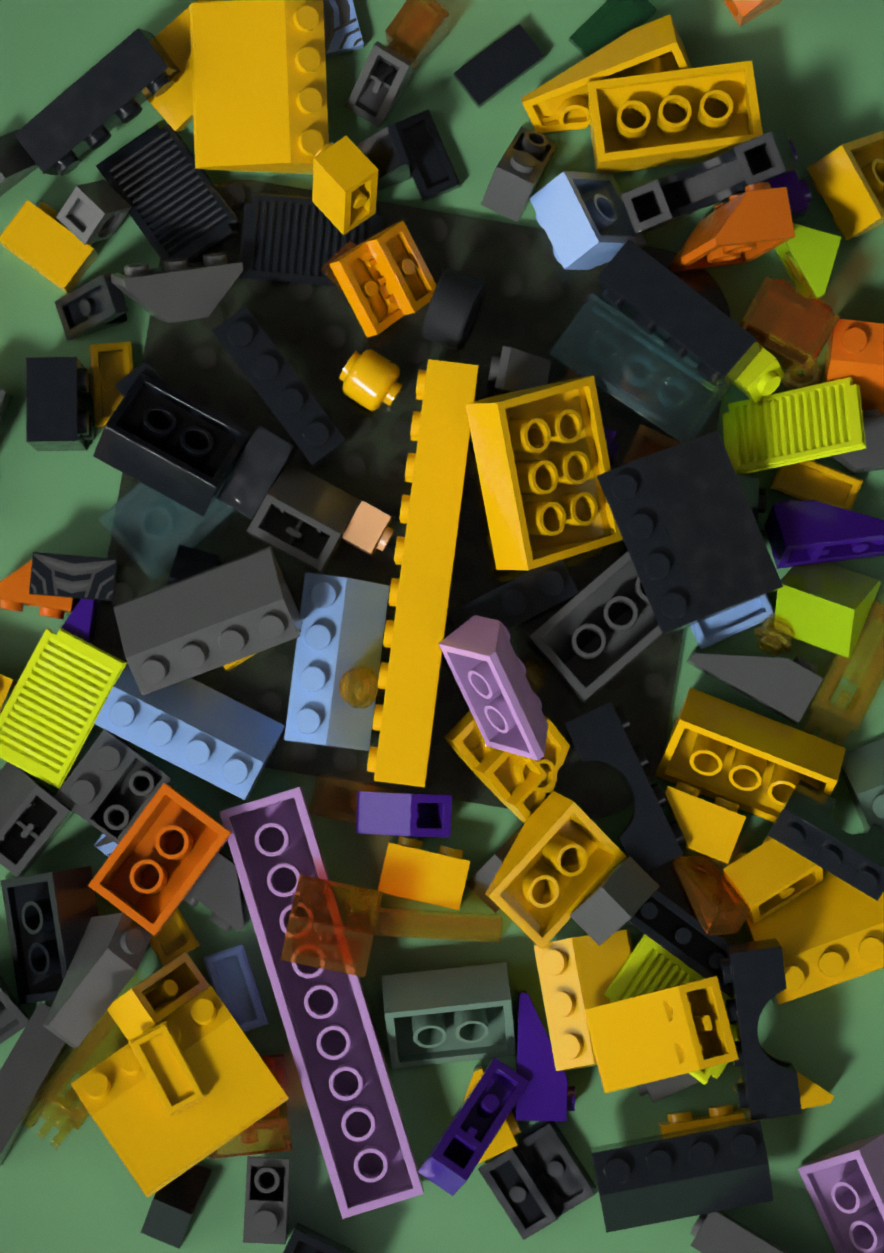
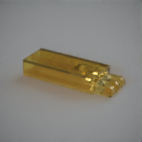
[802,600,884,746]
[345,906,502,943]
[23,997,154,1150]

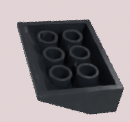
[597,430,783,636]

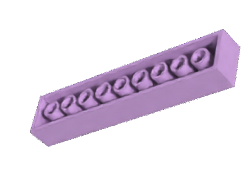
[219,787,424,1219]

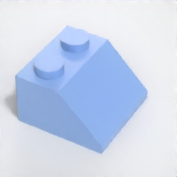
[529,171,647,270]

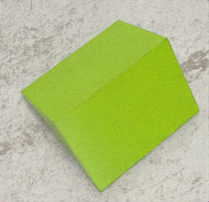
[774,223,841,311]
[773,563,881,659]

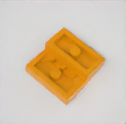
[329,221,437,338]

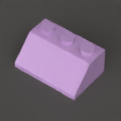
[438,615,548,761]
[798,1132,884,1253]

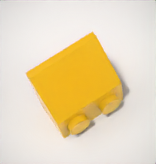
[807,130,884,241]

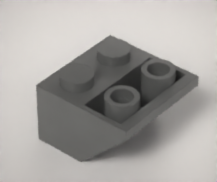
[247,461,361,574]
[54,729,172,844]
[0,762,74,877]

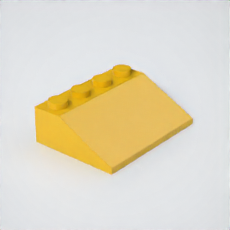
[189,0,329,174]
[465,375,623,570]
[738,868,884,1005]
[71,986,289,1198]

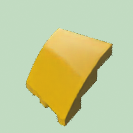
[147,0,224,131]
[444,710,570,823]

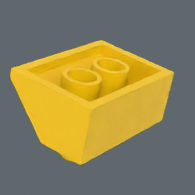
[534,929,633,1071]

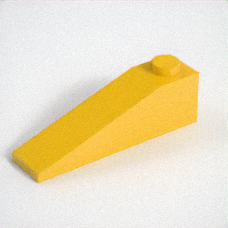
[521,14,692,133]

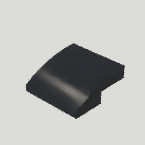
[478,1121,598,1240]

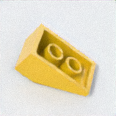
[485,791,626,949]

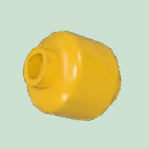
[339,349,403,411]

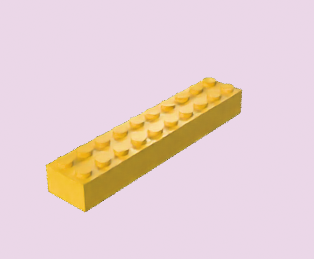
[367,359,479,788]

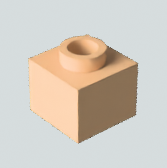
[342,501,395,556]

